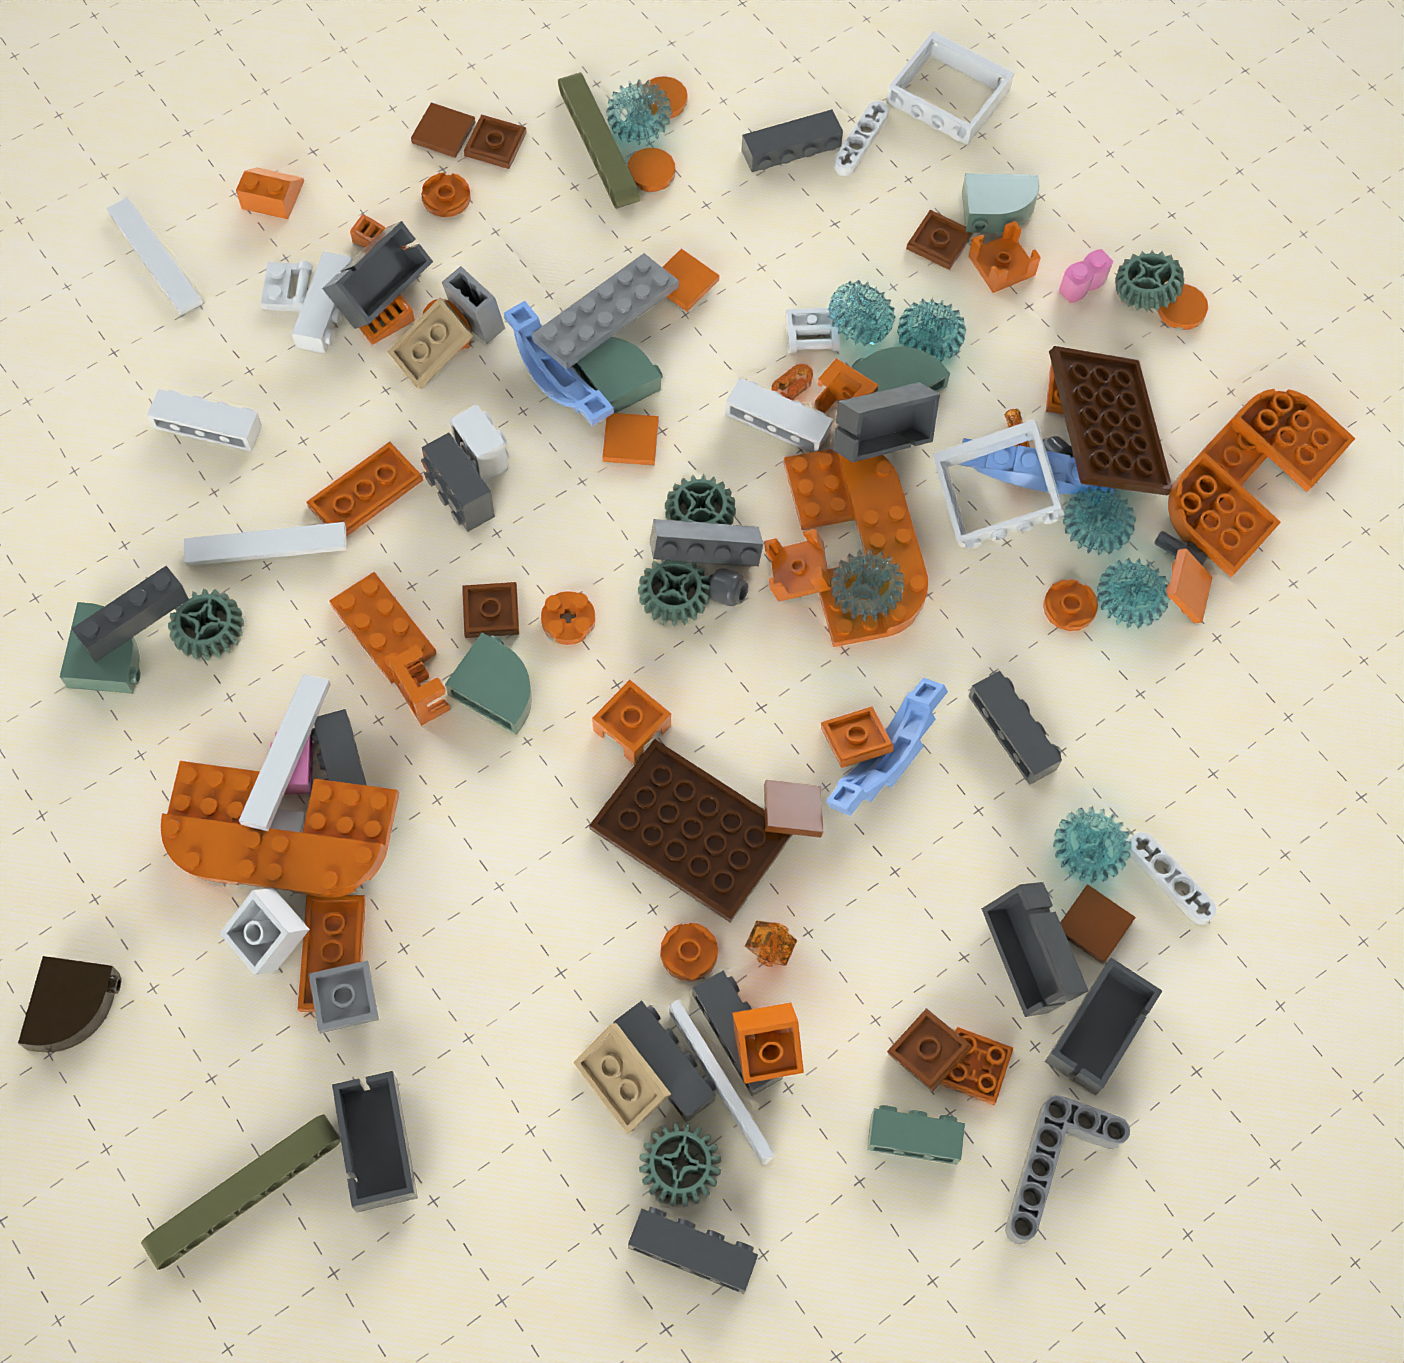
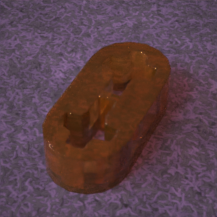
[771,364,813,400]

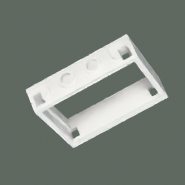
[886,31,1014,145]
[932,419,1065,549]

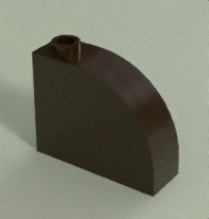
[18,956,122,1053]

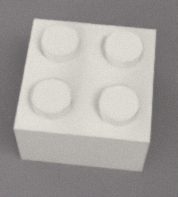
[449,404,509,482]
[220,888,310,975]

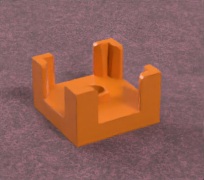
[968,221,1041,293]
[814,358,879,413]
[764,529,831,602]
[388,644,450,726]
[592,679,672,765]

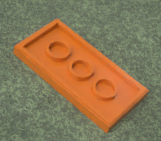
[306,442,423,537]
[298,895,366,1012]

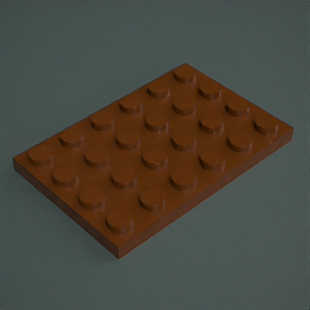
[1049,346,1172,496]
[589,739,793,923]

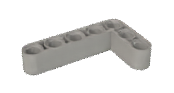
[1005,1095,1130,1245]

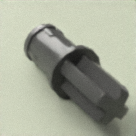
[1154,531,1208,565]

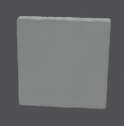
[309,960,379,1034]

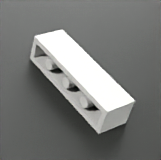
[292,251,353,354]
[725,378,833,453]
[147,389,262,452]

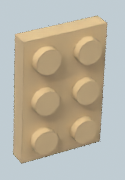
[387,298,474,389]
[573,1023,671,1134]

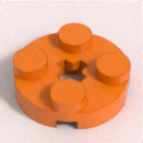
[541,591,595,645]

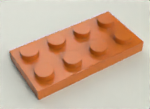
[329,572,437,684]

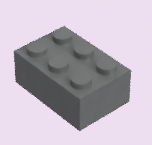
[421,432,495,532]

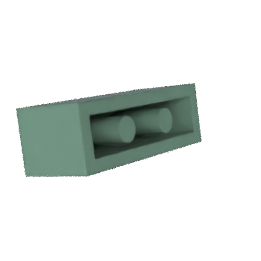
[867,1105,965,1165]

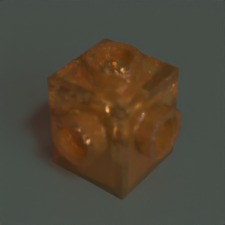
[744,921,797,967]

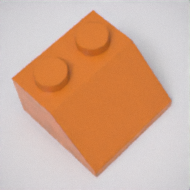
[236,167,304,219]
[732,1002,804,1084]

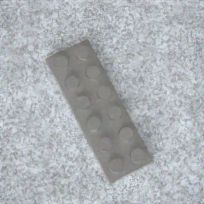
[532,253,679,370]

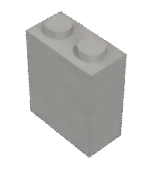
[442,266,505,344]

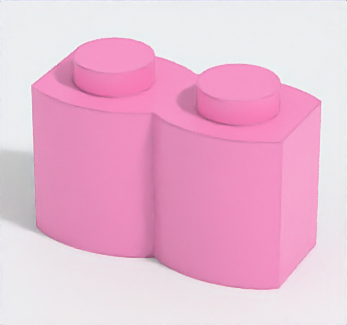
[1059,249,1113,303]

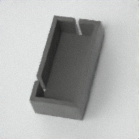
[322,221,433,329]
[832,382,940,462]
[981,882,1089,1017]
[1044,957,1163,1096]
[332,1071,418,1213]

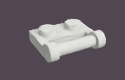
[261,261,313,311]
[785,307,840,353]

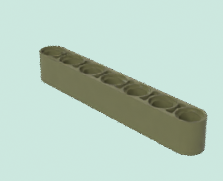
[558,72,640,209]
[141,1114,341,1270]

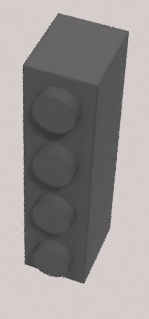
[741,109,843,172]
[650,519,764,567]
[71,565,189,663]
[968,671,1062,785]
[311,709,367,786]
[692,970,783,1097]
[613,1000,716,1122]
[628,1207,758,1294]

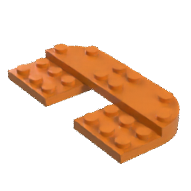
[1168,389,1356,577]
[783,449,928,647]
[161,761,400,898]

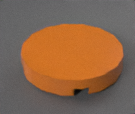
[640,76,688,119]
[627,148,675,192]
[421,173,471,217]
[1157,284,1209,330]
[1043,579,1098,631]
[660,923,718,981]

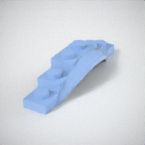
[504,301,614,426]
[957,438,1114,495]
[826,678,948,816]

